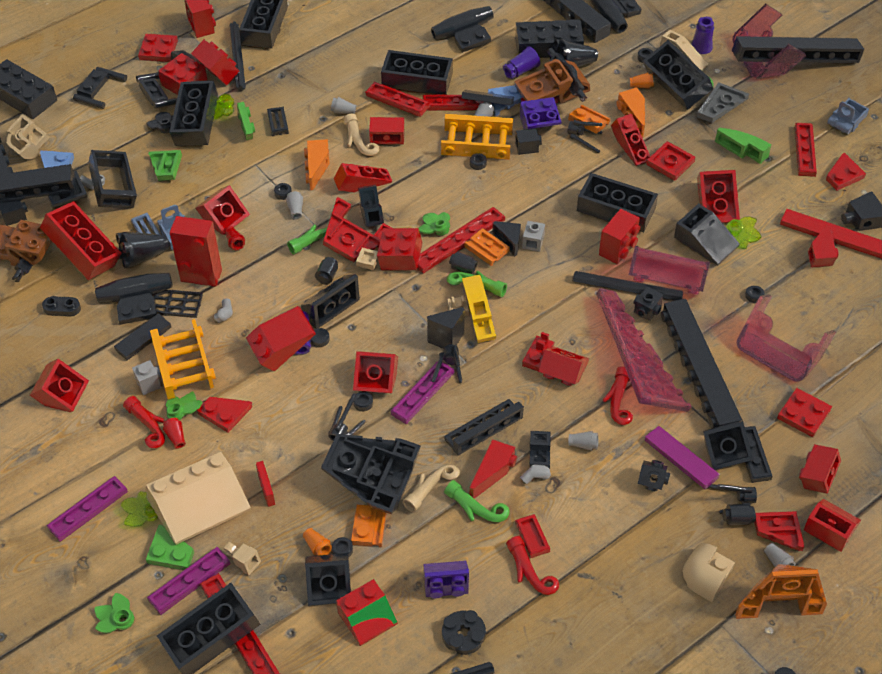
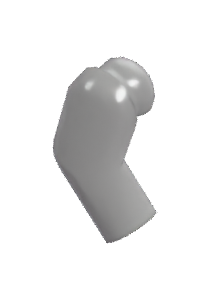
[80,175,105,190]
[214,298,233,323]
[520,465,551,484]

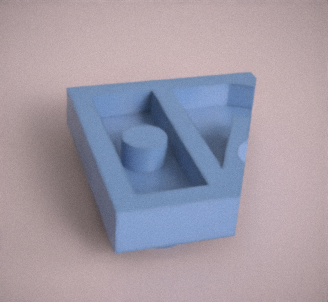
[488,85,523,116]
[40,150,74,168]

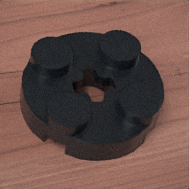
[442,610,486,655]

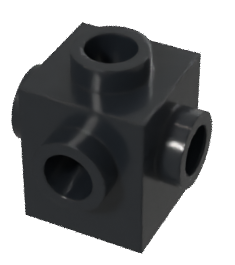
[633,286,664,321]
[637,460,670,491]

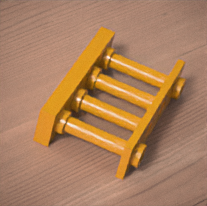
[441,114,513,160]
[150,319,216,400]

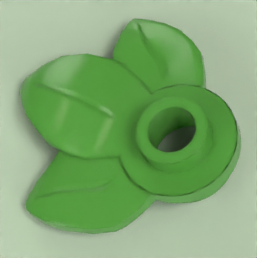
[419,212,450,235]
[166,391,202,420]
[94,593,135,633]

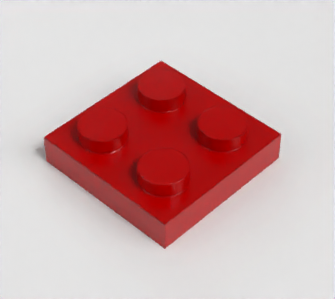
[138,34,178,62]
[646,141,696,181]
[777,388,832,437]

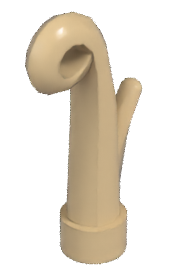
[343,114,379,156]
[403,465,460,512]

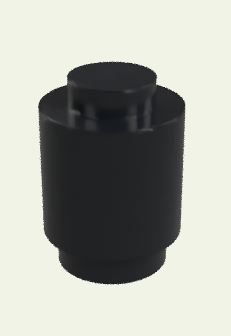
[449,251,478,274]
[315,257,338,284]
[722,504,756,526]

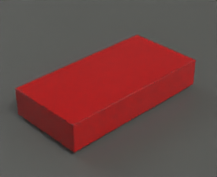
[256,461,275,507]
[515,514,550,558]

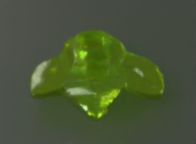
[214,94,234,119]
[726,216,762,249]
[121,491,158,527]

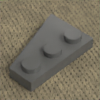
[697,82,749,123]

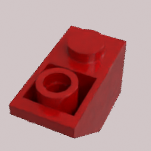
[807,225,839,268]

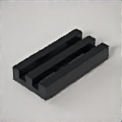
[267,106,289,136]

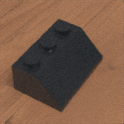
[301,274,360,329]

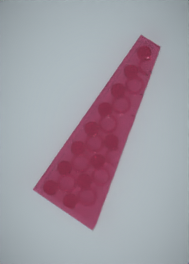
[596,288,692,412]

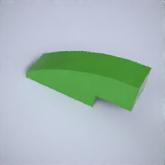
[715,128,772,164]

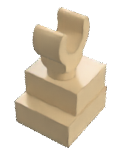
[223,542,261,576]

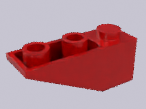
[611,113,651,166]
[333,163,392,192]

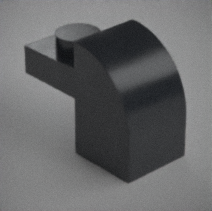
[358,185,384,227]

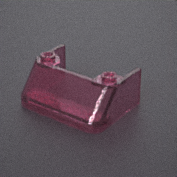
[732,3,806,79]
[628,246,710,295]
[737,294,836,382]

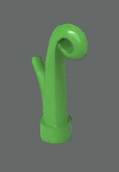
[287,224,327,255]
[446,271,507,297]
[444,480,510,522]

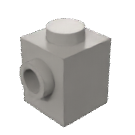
[522,221,545,252]
[132,360,162,395]

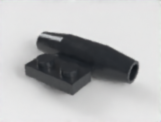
[590,0,642,33]
[431,6,494,53]
[95,273,173,325]

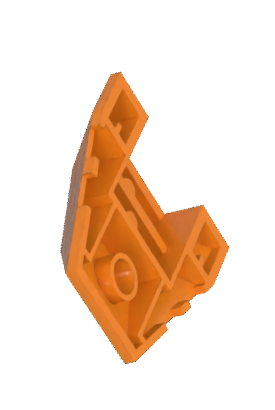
[735,564,827,619]

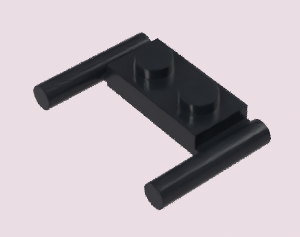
[73,67,127,109]
[136,72,177,108]

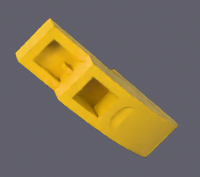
[462,275,496,343]

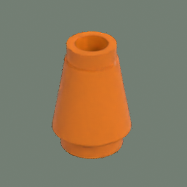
[630,72,654,89]
[303,528,332,556]

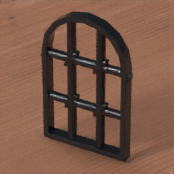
[154,290,203,318]

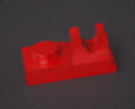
[522,332,555,371]

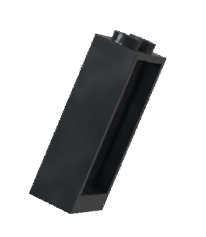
[88,150,137,208]

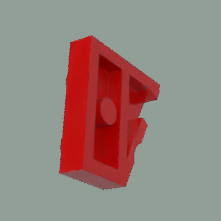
[826,153,866,191]
[197,397,253,433]
[754,511,804,551]

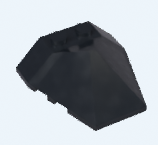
[321,434,421,515]

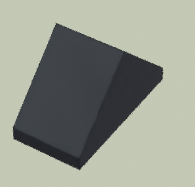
[492,221,521,257]

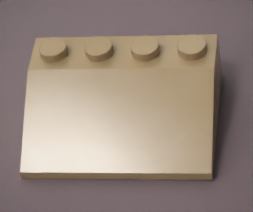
[146,452,251,545]

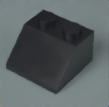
[305,553,351,606]

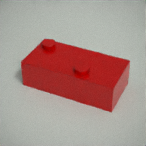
[40,201,122,280]
[169,216,222,287]

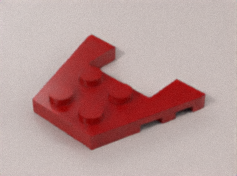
[323,197,392,262]

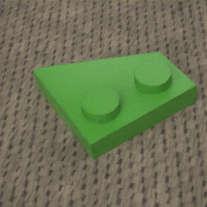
[237,102,255,140]
[148,150,182,181]
[146,524,194,570]

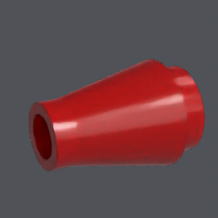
[225,226,245,250]
[163,418,186,449]

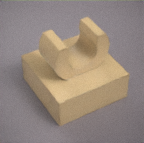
[356,248,378,271]
[447,295,469,316]

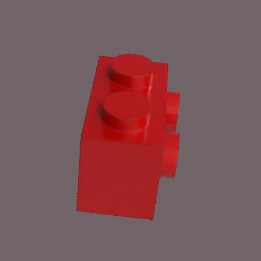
[369,117,405,144]
[799,444,841,494]

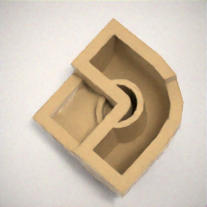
[6,114,50,159]
[682,543,735,602]

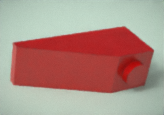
[469,439,517,499]

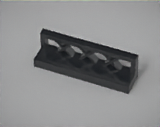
[444,399,524,456]

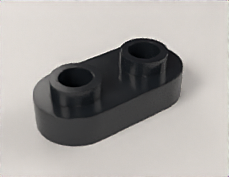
[42,296,81,317]

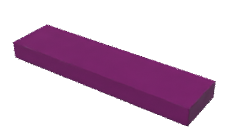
[391,361,454,425]
[645,426,720,489]
[46,476,128,542]
[147,547,231,615]

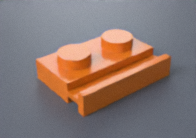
[568,105,610,134]
[465,228,509,266]
[351,504,387,547]

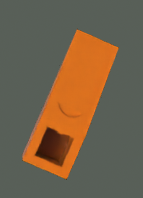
[617,87,645,137]
[304,139,330,190]

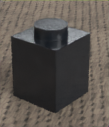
[515,128,542,155]

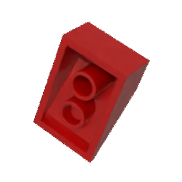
[697,170,740,223]
[246,306,316,371]

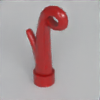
[603,366,633,425]
[123,396,165,449]
[506,536,559,595]

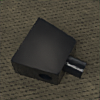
[841,191,882,231]

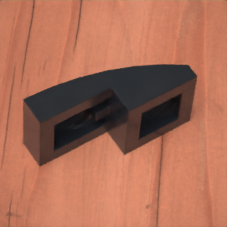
[529,431,551,469]

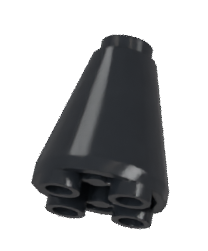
[550,39,598,68]
[116,232,169,269]

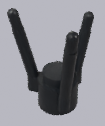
[567,120,603,153]
[431,344,462,383]
[328,393,366,441]
[708,484,757,514]

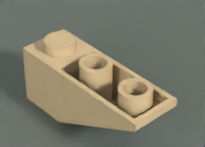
[659,30,708,71]

